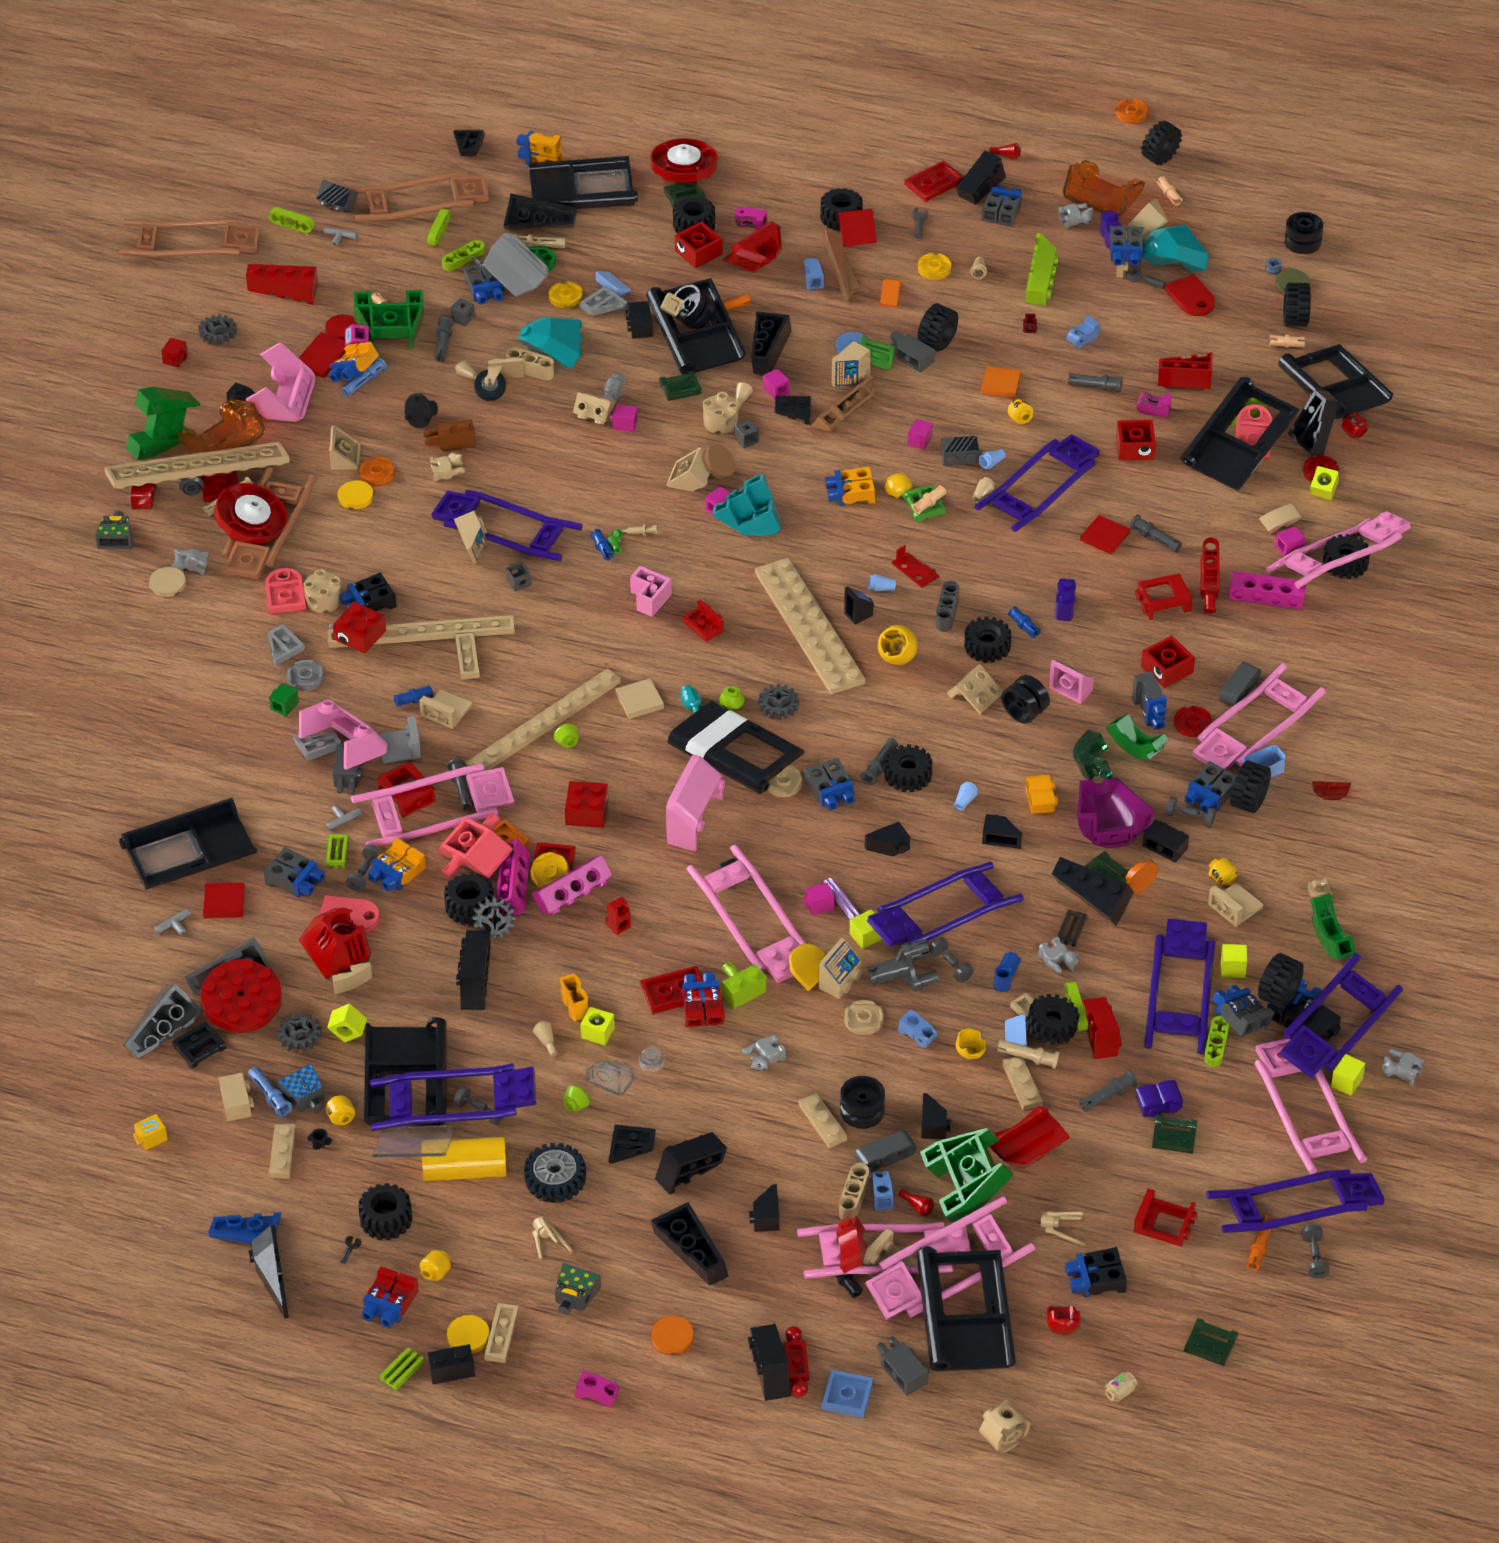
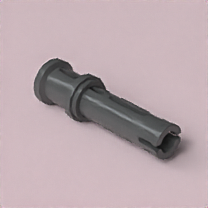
[435,316,454,362]
[1068,373,1123,392]
[1129,514,1182,553]
[860,738,898,785]
[447,758,473,811]
[1079,1070,1138,1112]

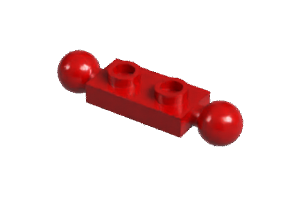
[784,1326,809,1397]

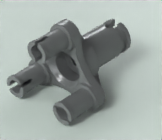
[867,939,939,991]

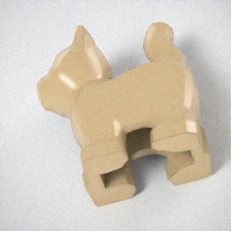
[430,452,465,482]

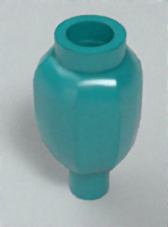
[680,685,701,713]

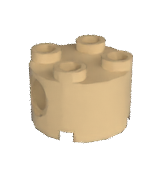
[703,392,738,434]
[304,569,342,613]
[979,1400,1030,1453]

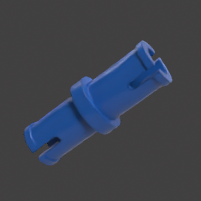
[591,529,614,561]
[1008,606,1041,638]
[394,685,433,707]

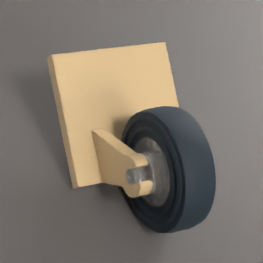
[474,357,524,401]

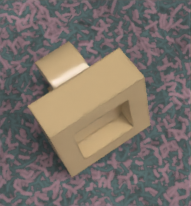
[660,292,684,317]
[1307,878,1332,898]

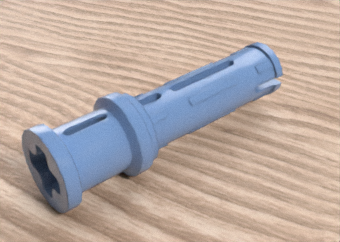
[341,357,387,397]
[248,1067,293,1117]

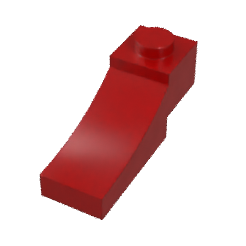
[836,1216,867,1274]

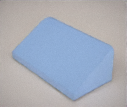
[596,271,631,297]
[1005,1014,1026,1046]

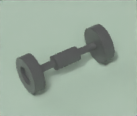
[1166,796,1216,828]
[346,844,382,892]
[929,937,974,983]
[454,1086,504,1125]
[1301,1225,1330,1278]

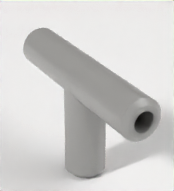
[324,227,357,246]
[326,805,362,830]
[155,909,191,936]

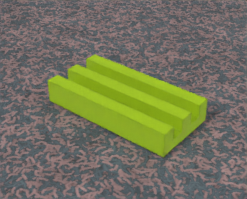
[326,834,349,868]
[380,1347,425,1391]

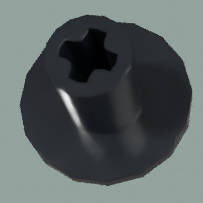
[404,393,438,428]

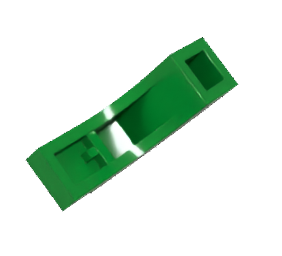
[1106,714,1168,760]
[1310,893,1356,960]

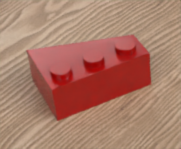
[1158,352,1212,390]
[1082,997,1122,1059]

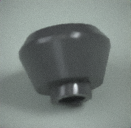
[179,476,204,495]

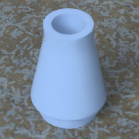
[979,449,1006,469]
[868,574,896,592]
[954,782,978,811]

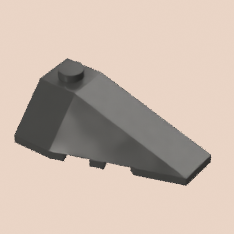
[185,937,274,995]
[123,984,203,1058]

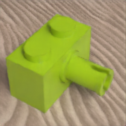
[722,961,767,1009]

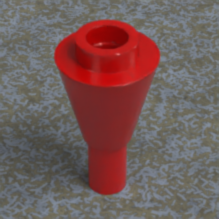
[989,143,1021,160]
[898,1189,934,1217]

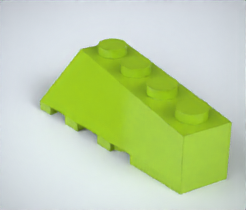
[1025,233,1059,306]

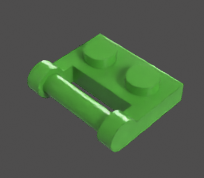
[859,335,895,370]
[902,485,946,522]

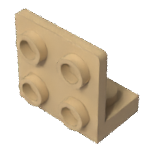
[947,664,1003,714]
[419,690,472,729]
[1208,883,1263,927]
[861,1228,918,1278]

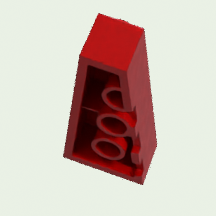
[246,264,318,305]

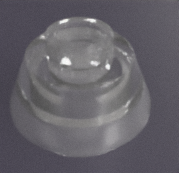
[638,1046,666,1073]

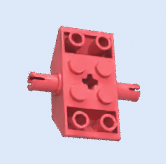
[437,813,513,879]

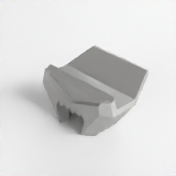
[482,233,549,297]

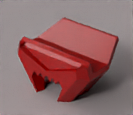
[722,221,782,272]
[298,907,371,979]
[989,1107,1070,1169]

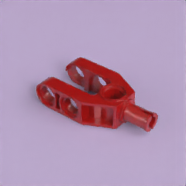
[1200,537,1220,614]

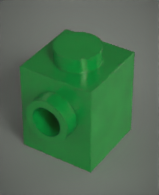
[269,683,299,717]

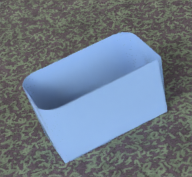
[1243,745,1286,777]

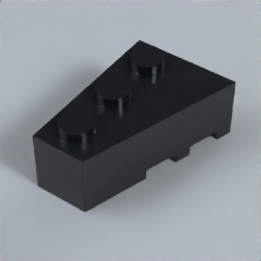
[956,150,1006,204]
[1288,390,1339,455]
[655,1132,727,1195]
[747,1324,791,1401]

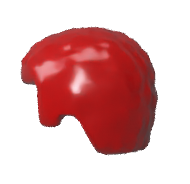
[1047,1306,1081,1335]

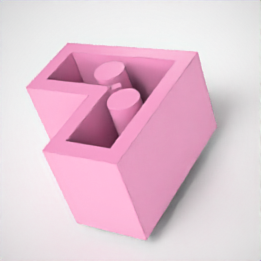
[630,566,672,617]

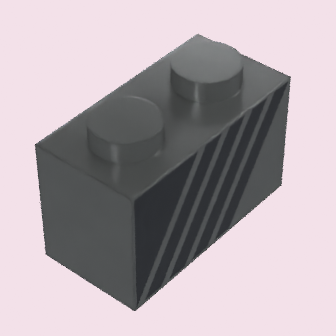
[316,180,358,213]
[941,436,980,466]

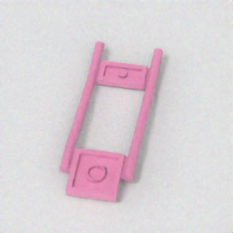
[1266,511,1411,589]
[1193,663,1326,772]
[351,763,514,847]
[687,845,807,983]
[1254,1039,1367,1174]
[865,1196,1035,1320]
[797,1222,971,1279]

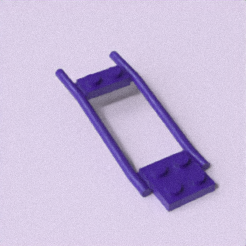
[975,434,1100,532]
[431,490,583,561]
[867,862,1024,947]
[1144,919,1215,1054]
[1280,953,1403,1079]
[370,1063,536,1132]
[1206,1169,1385,1233]

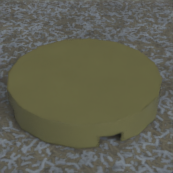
[1275,269,1310,294]

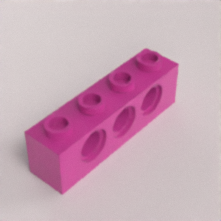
[1229,571,1306,610]
[496,839,530,916]
[532,855,613,915]

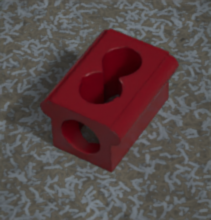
[1023,313,1037,333]

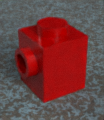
[161,337,188,368]

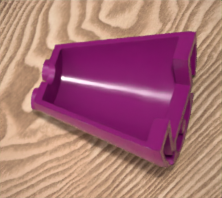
[1077,777,1154,848]

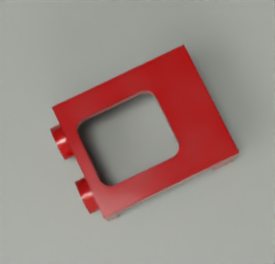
[1135,573,1193,620]
[377,761,435,818]
[1133,1188,1198,1247]

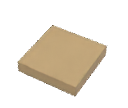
[615,678,664,719]

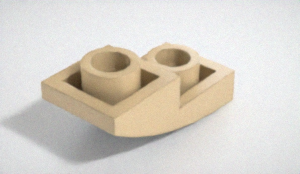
[1259,504,1301,534]
[332,962,372,994]

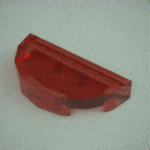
[1312,781,1351,801]

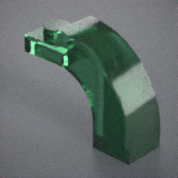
[1073,730,1113,780]

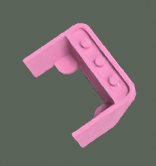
[246,342,315,422]
[299,700,388,770]
[666,754,726,852]

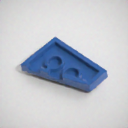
[208,1212,281,1244]

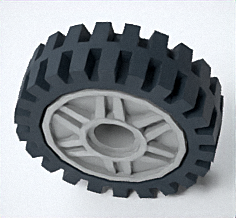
[524,1143,586,1203]

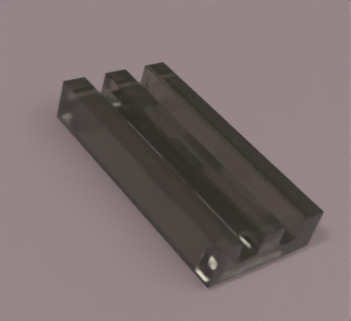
[1058,909,1087,947]

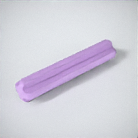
[824,878,860,919]

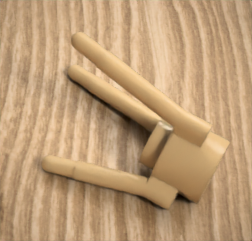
[1041,1211,1086,1247]
[532,1216,573,1259]

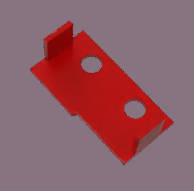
[891,545,939,588]

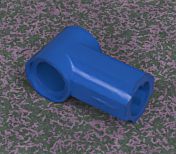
[993,952,1021,992]

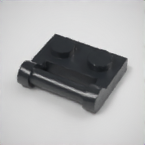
[172,1022,227,1069]

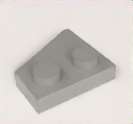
[580,286,628,316]
[268,624,305,666]
[293,732,342,761]

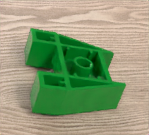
[353,290,424,349]
[126,387,200,460]
[920,1128,1013,1223]

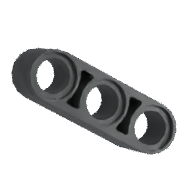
[936,581,959,632]
[1219,662,1261,706]
[854,1130,917,1173]

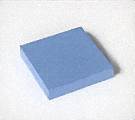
[821,1370,874,1418]

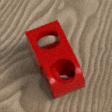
[605,897,631,935]

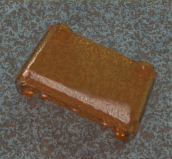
[1063,160,1145,217]
[177,399,265,454]

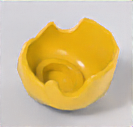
[884,473,913,499]
[955,1028,986,1060]

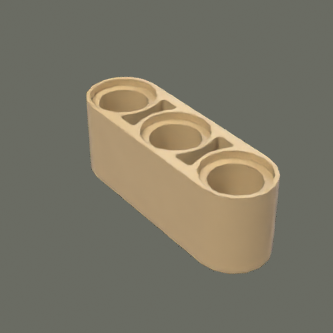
[507,347,555,380]
[839,1163,869,1220]

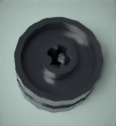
[1284,212,1324,254]
[673,284,715,329]
[1001,675,1050,724]
[840,1076,885,1129]

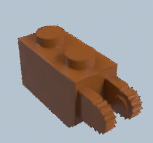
[423,419,476,451]

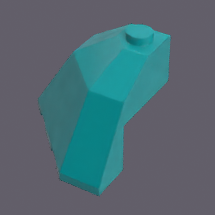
[1142,224,1209,272]
[517,316,583,369]
[713,473,781,537]

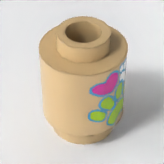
[1105,1372,1138,1402]

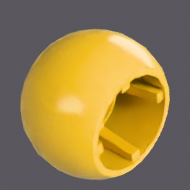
[877,625,918,666]

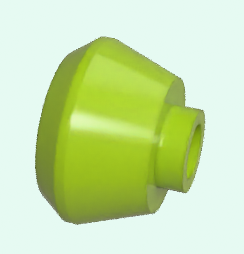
[719,686,745,710]
[554,723,579,748]
[563,1085,590,1112]

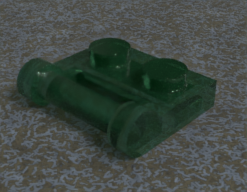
[664,182,705,208]
[659,370,702,401]
[1085,851,1130,883]
[1152,1114,1197,1154]
[1184,1318,1239,1366]

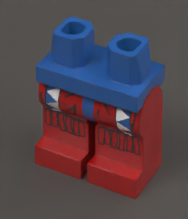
[682,972,725,1028]
[362,1266,418,1328]

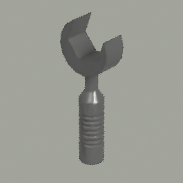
[913,207,928,239]
[1126,267,1166,289]

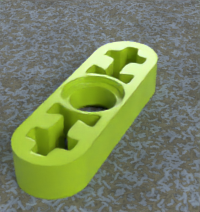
[268,207,315,234]
[427,209,451,246]
[442,240,485,271]
[1064,981,1088,1031]
[1204,1016,1230,1067]

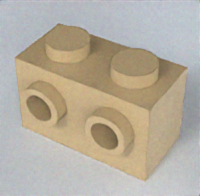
[573,392,616,425]

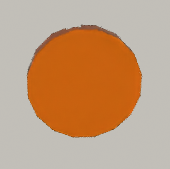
[1115,98,1148,124]
[359,457,395,486]
[1125,859,1158,894]
[651,1316,694,1355]

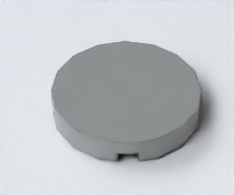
[286,660,324,691]

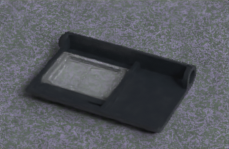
[529,156,638,209]
[119,798,257,890]

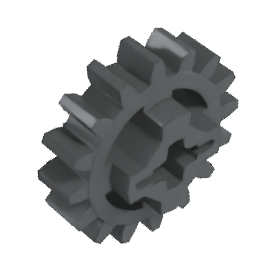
[199,314,237,346]
[758,684,799,720]
[472,895,516,939]
[277,1013,321,1053]

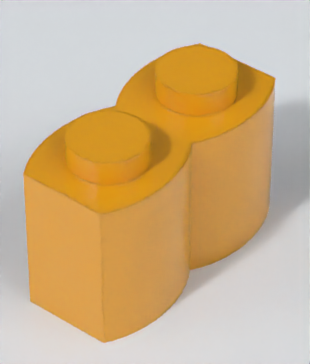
[1025,774,1058,814]
[560,973,589,1022]

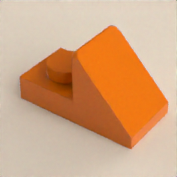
[880,278,903,308]

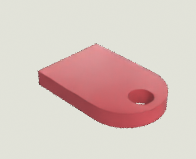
[1235,405,1272,459]
[265,568,306,614]
[319,895,380,933]

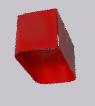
[131,483,156,509]

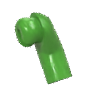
[608,529,623,554]

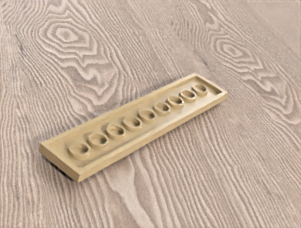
[105,442,289,489]
[755,558,865,695]

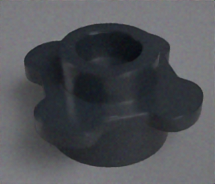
[308,1129,332,1150]

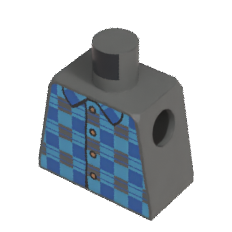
[277,1064,325,1113]

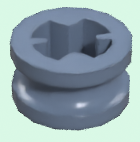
[1266,258,1282,275]

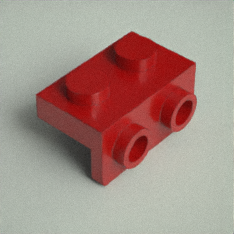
[683,599,724,642]

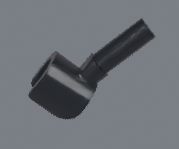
[340,1236,361,1264]

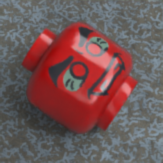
[1341,412,1368,438]

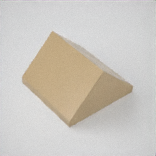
[1127,198,1168,243]
[329,425,361,470]

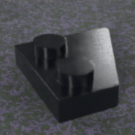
[453,130,485,157]
[775,396,811,425]
[608,1124,656,1164]

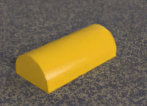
[422,1137,507,1181]

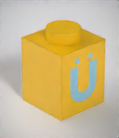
[133,1114,168,1150]

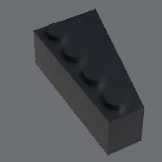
[503,193,577,229]
[751,311,792,375]
[1051,857,1134,927]
[456,930,491,1010]
[651,1202,729,1286]

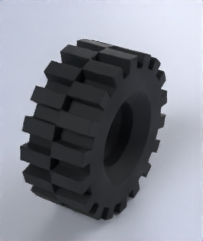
[1141,120,1182,166]
[1323,534,1370,579]
[964,617,1011,663]
[884,744,933,792]
[1026,994,1079,1045]

